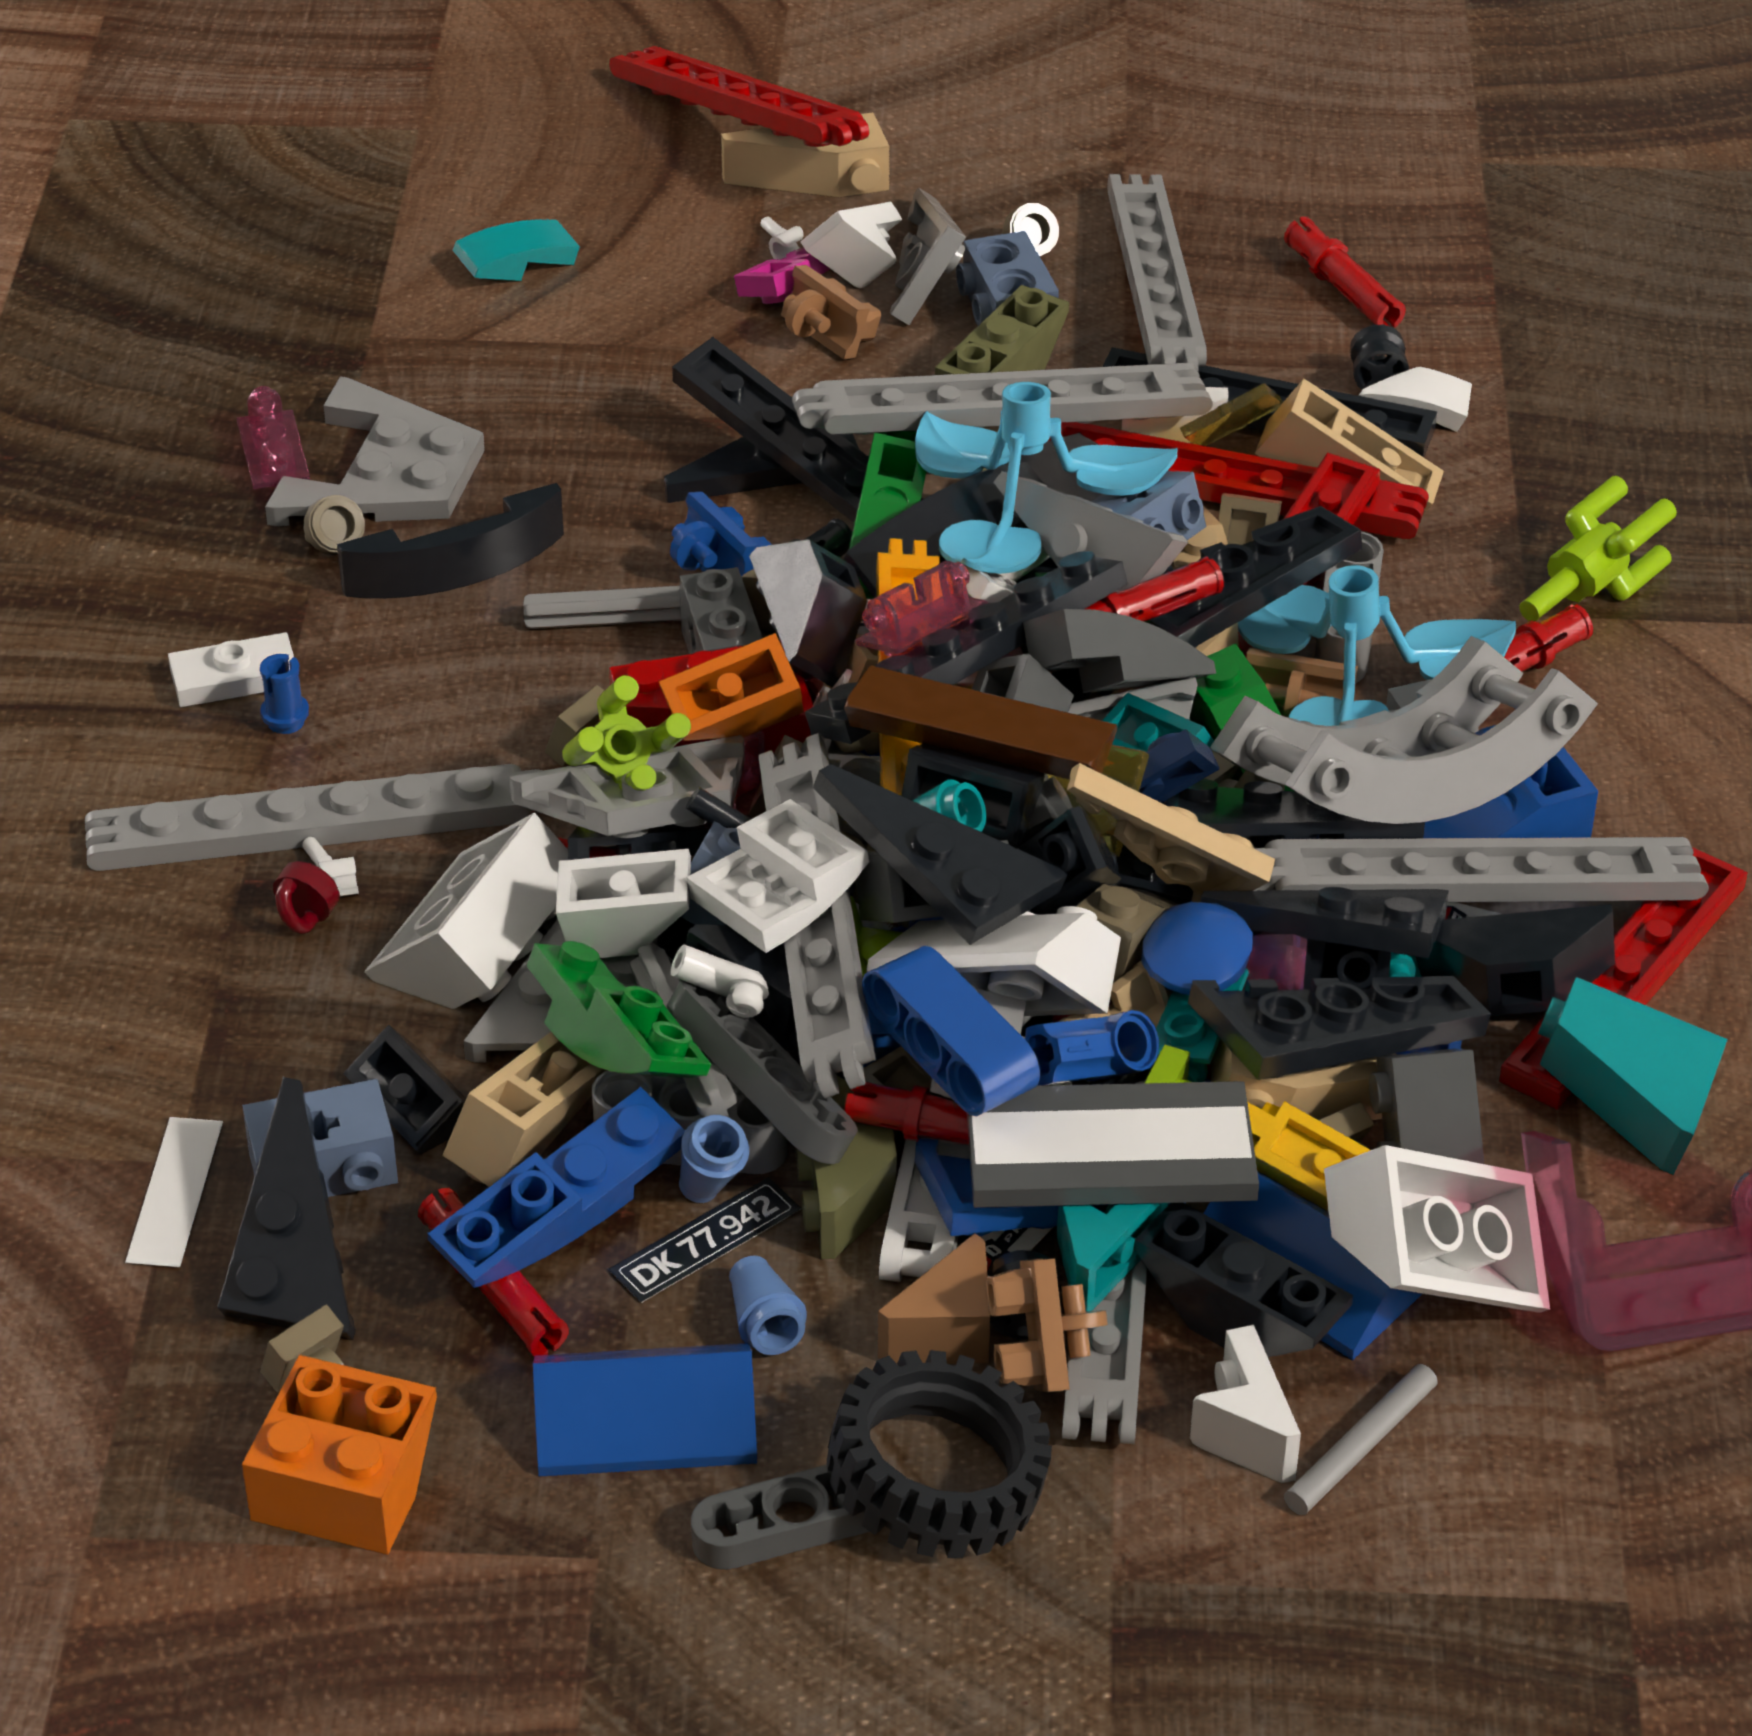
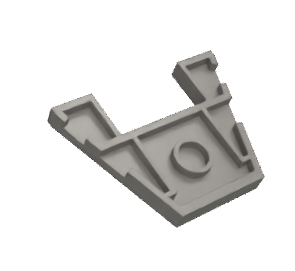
[265,377,485,526]

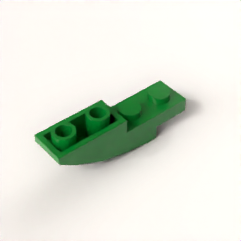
[849,430,927,599]
[527,941,711,1078]

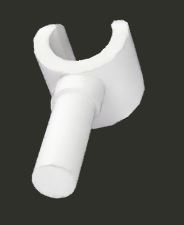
[761,217,804,259]
[302,837,359,897]

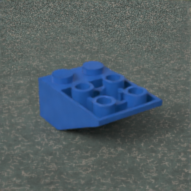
[1424,725,1598,838]

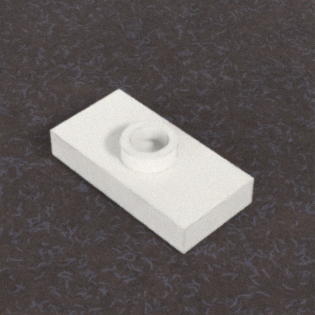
[168,632,294,707]

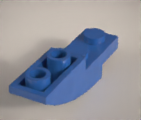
[428,1087,685,1288]

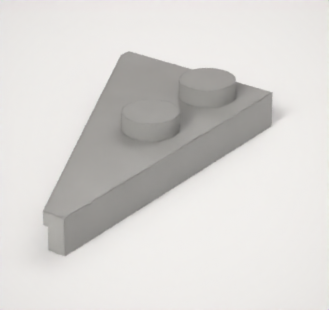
[890,187,966,325]
[993,471,1188,592]

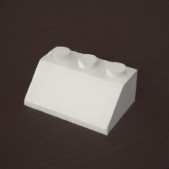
[364,812,568,1009]
[866,906,1121,1016]
[1324,1145,1550,1313]

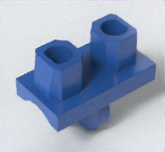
[670,492,772,576]

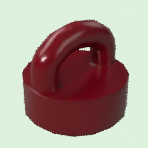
[273,861,340,934]

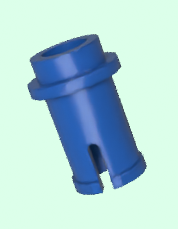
[259,654,309,734]

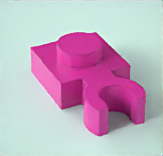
[734,248,830,304]

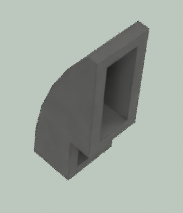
[1023,609,1216,693]

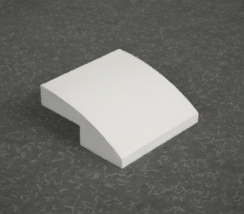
[686,799,869,953]

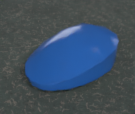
[1141,902,1253,995]

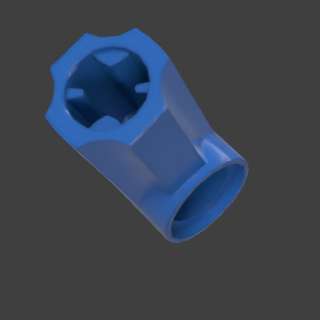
[1025,1010,1159,1086]

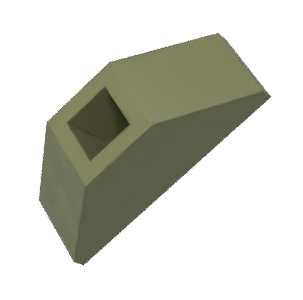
[935,285,1069,375]
[795,1063,897,1260]

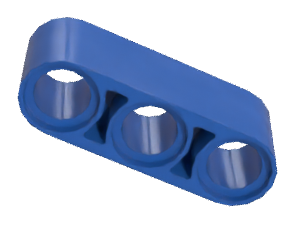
[862,946,1040,1116]

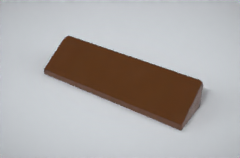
[844,665,1118,779]

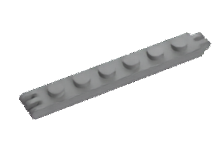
[1108,174,1207,371]
[792,363,1213,435]
[759,733,875,1098]
[84,764,542,871]
[1253,837,1709,902]
[1062,1072,1150,1444]

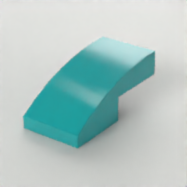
[453,219,580,281]

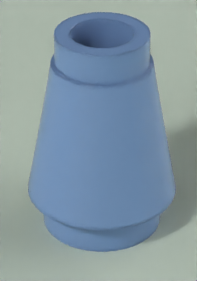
[679,1115,749,1203]
[729,1256,807,1355]

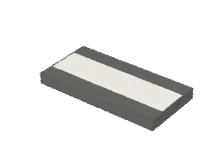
[966,1081,1259,1208]

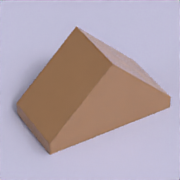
[878,1233,990,1364]

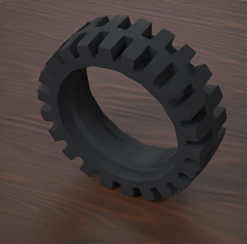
[826,1350,1052,1558]

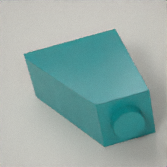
[1537,977,1728,1175]

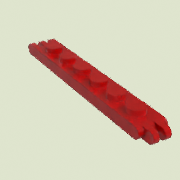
[609,46,869,147]
[1047,422,1429,539]

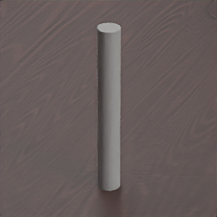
[1284,1364,1438,1515]

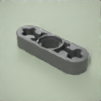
[691,1465,869,1570]

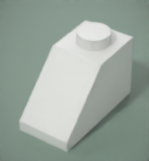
[556,849,691,958]

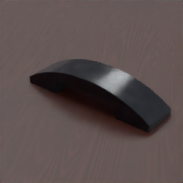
[844,462,1045,599]
[337,483,564,599]

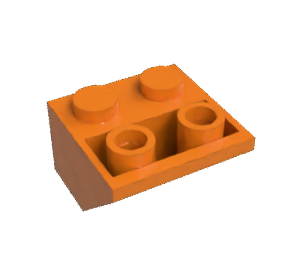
[242,1355,437,1555]

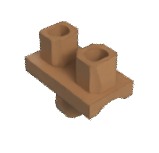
[781,265,881,359]
[1247,647,1358,717]
[986,1259,1108,1392]

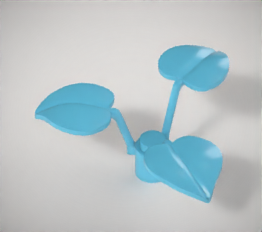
[915,382,1178,574]
[1238,565,1516,726]

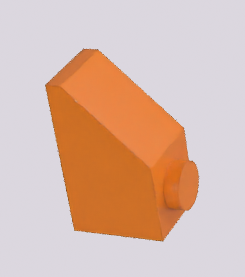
[659,633,804,741]

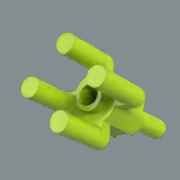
[1519,476,1677,621]
[562,675,691,791]

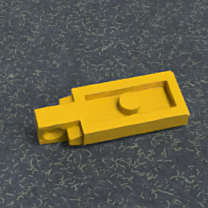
[1247,1101,1371,1211]

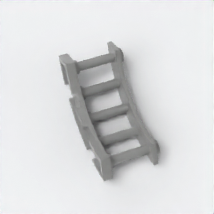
[1210,636,1598,824]

